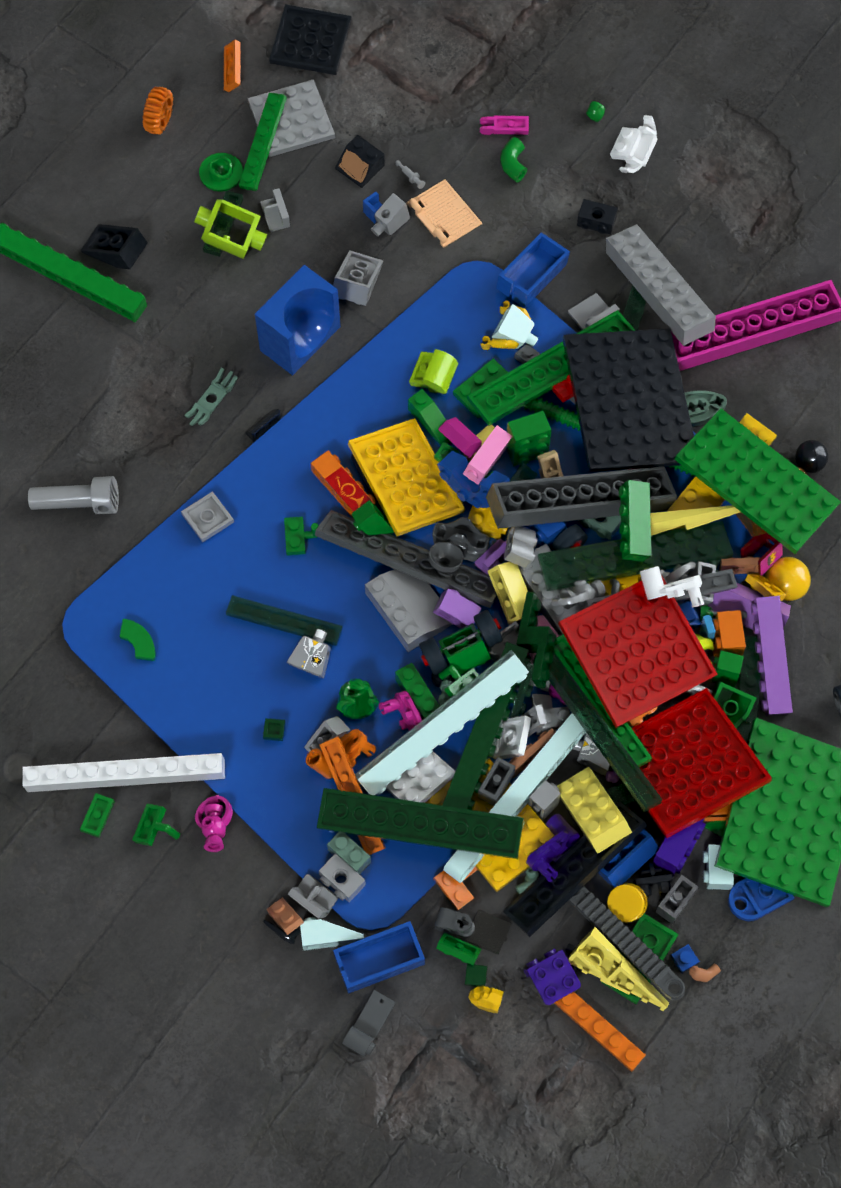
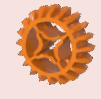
[142,86,173,135]

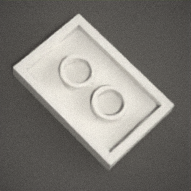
[386,752,456,803]

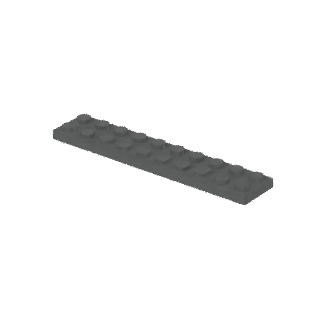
[315,510,497,608]

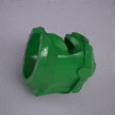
[336,678,379,719]

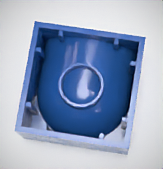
[255,265,341,376]

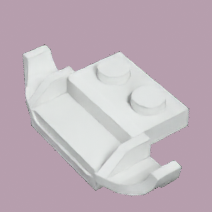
[610,115,658,173]

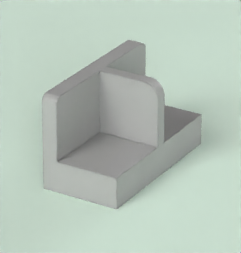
[260,188,290,232]
[288,874,338,919]

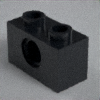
[577,199,618,235]

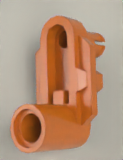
[306,729,376,779]

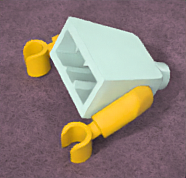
[480,301,538,350]

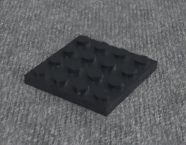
[269,4,352,75]

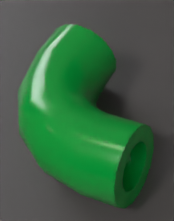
[500,137,527,183]

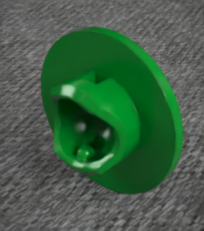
[199,153,243,192]

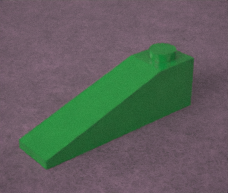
[712,681,757,729]

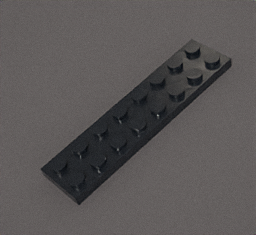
[503,801,647,937]

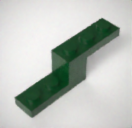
[516,592,557,688]

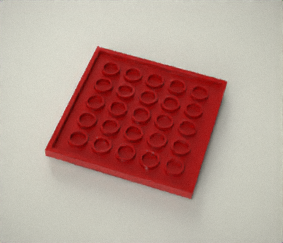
[558,575,718,728]
[604,688,772,838]

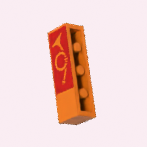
[311,450,376,519]

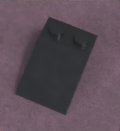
[81,224,148,269]

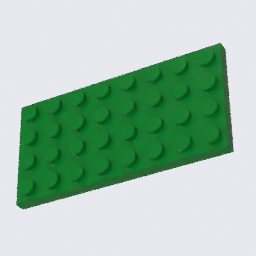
[674,409,841,554]

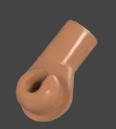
[689,963,721,982]

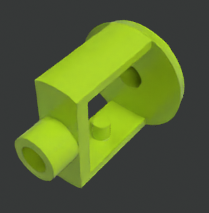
[194,199,267,259]

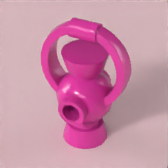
[195,795,233,852]

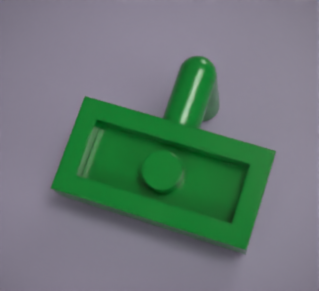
[284,516,318,555]
[439,665,479,698]
[132,804,180,846]

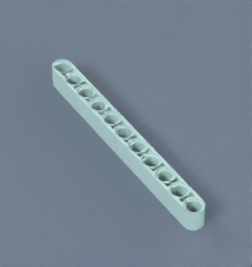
[443,707,595,883]

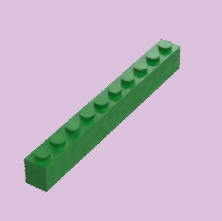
[0,223,147,323]

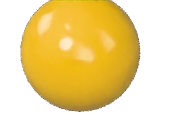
[765,557,811,601]

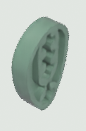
[685,391,727,427]

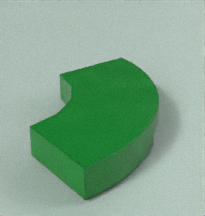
[120,619,156,661]

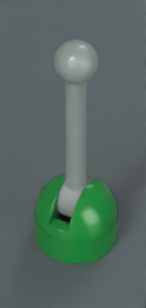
[700,605,747,621]

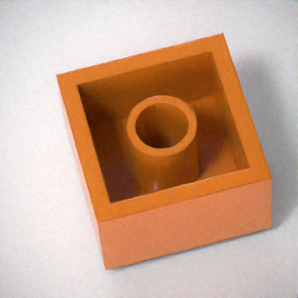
[712,610,746,657]

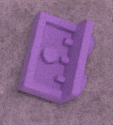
[475,538,507,575]

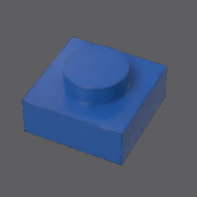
[671,944,700,974]

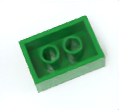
[506,411,551,467]

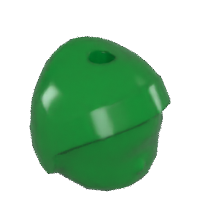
[586,101,605,122]

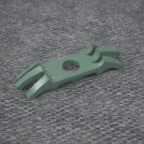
[184,367,238,426]

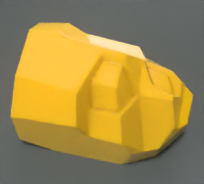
[468,986,504,1013]

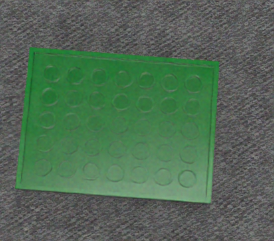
[714,718,841,907]

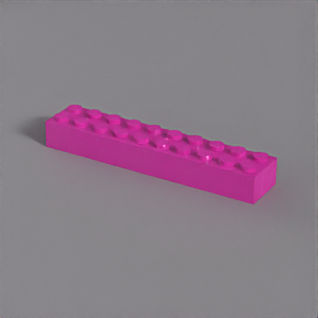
[671,280,841,371]

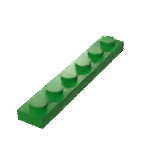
[238,93,287,191]

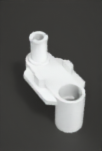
[639,566,704,608]

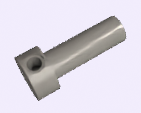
[28,476,119,514]

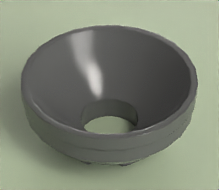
[428,542,464,573]

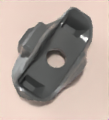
[433,517,490,562]

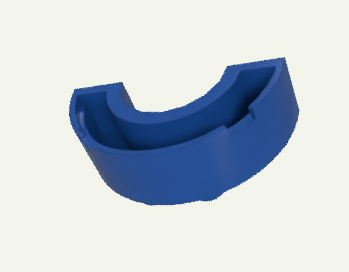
[437,451,510,508]

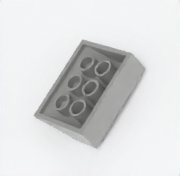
[365,569,453,652]

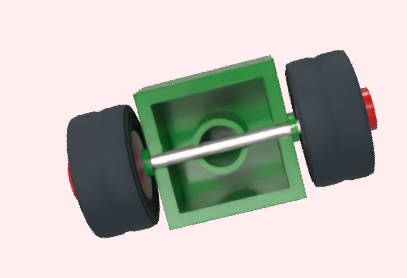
[419,610,503,675]

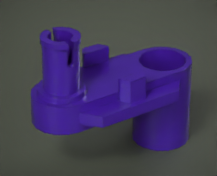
[526,814,580,882]

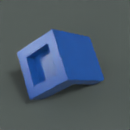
[363,192,382,224]

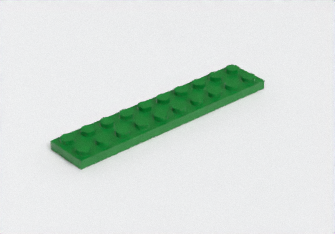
[467,310,635,426]

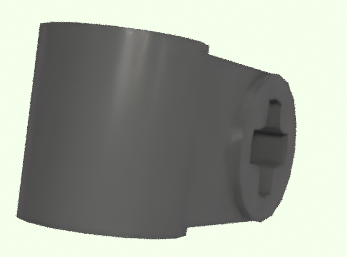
[434,907,475,937]

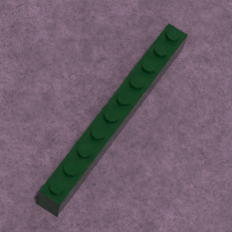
[442,642,531,810]

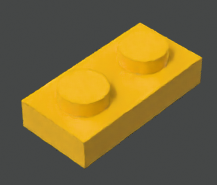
[745,573,786,601]

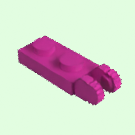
[480,116,529,135]

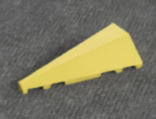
[650,505,740,536]
[567,927,669,1011]

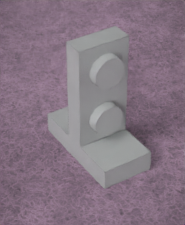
[522,705,570,737]

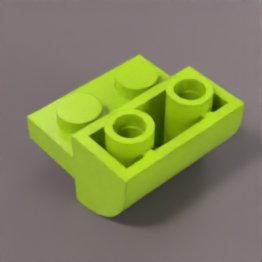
[409,349,458,394]

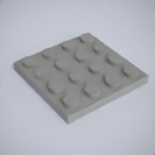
[248,80,335,157]

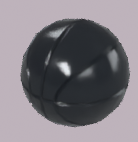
[795,440,828,473]

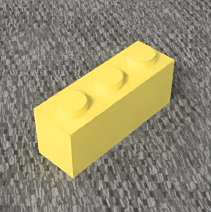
[488,562,528,624]

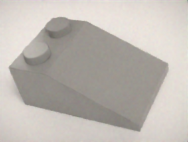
[333,250,383,306]

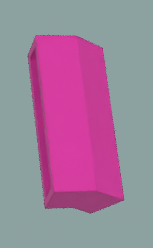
[438,417,482,459]

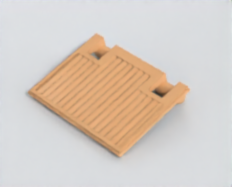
[407,179,482,248]

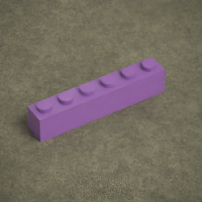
[751,596,793,716]

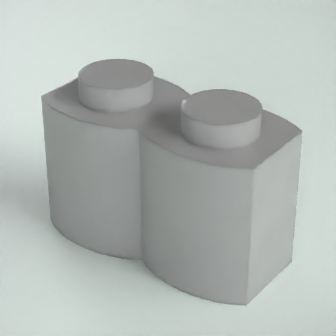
[504,526,538,568]

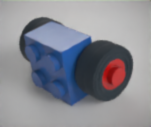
[524,522,588,559]

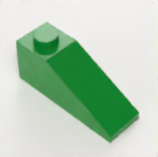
[408,389,451,446]

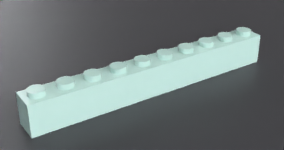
[355,650,529,795]

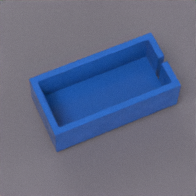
[496,232,570,308]
[333,921,425,994]

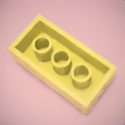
[557,767,632,854]

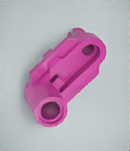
[379,690,422,731]

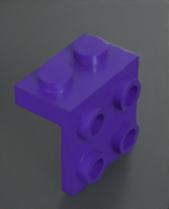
[523,948,581,1005]

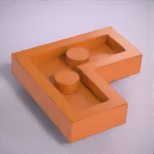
[433,866,478,911]

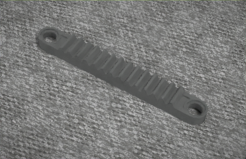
[568,886,685,1000]

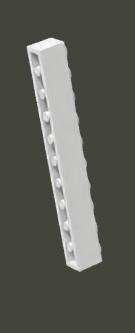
[23,753,225,792]

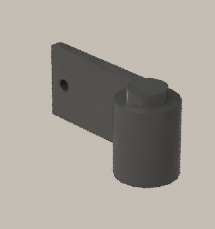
[342,990,396,1057]

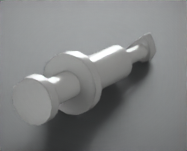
[395,160,425,189]

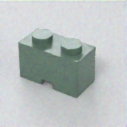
[327,832,371,875]

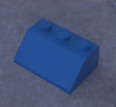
[598,830,659,888]

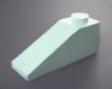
[300,917,364,950]

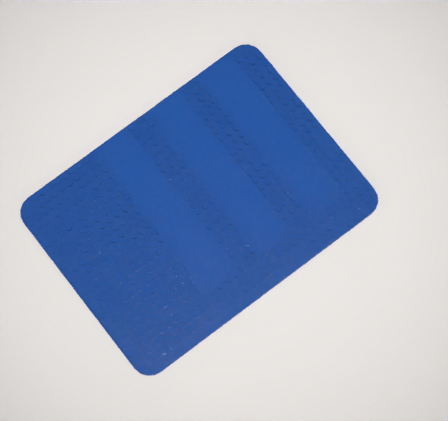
[62,261,775,931]

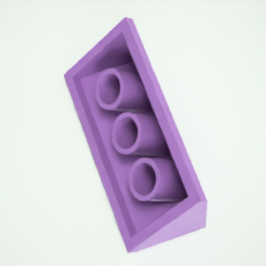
[707,582,791,630]

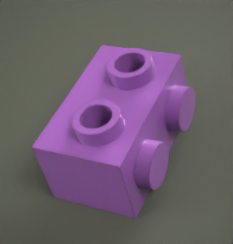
[433,588,481,629]

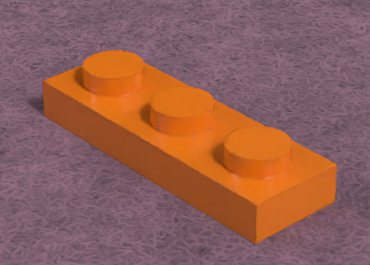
[224,39,241,92]

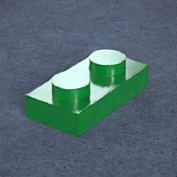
[80,793,115,838]
[436,932,481,966]

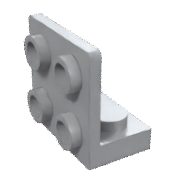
[568,293,620,330]

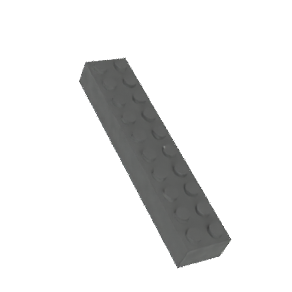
[486,466,677,529]

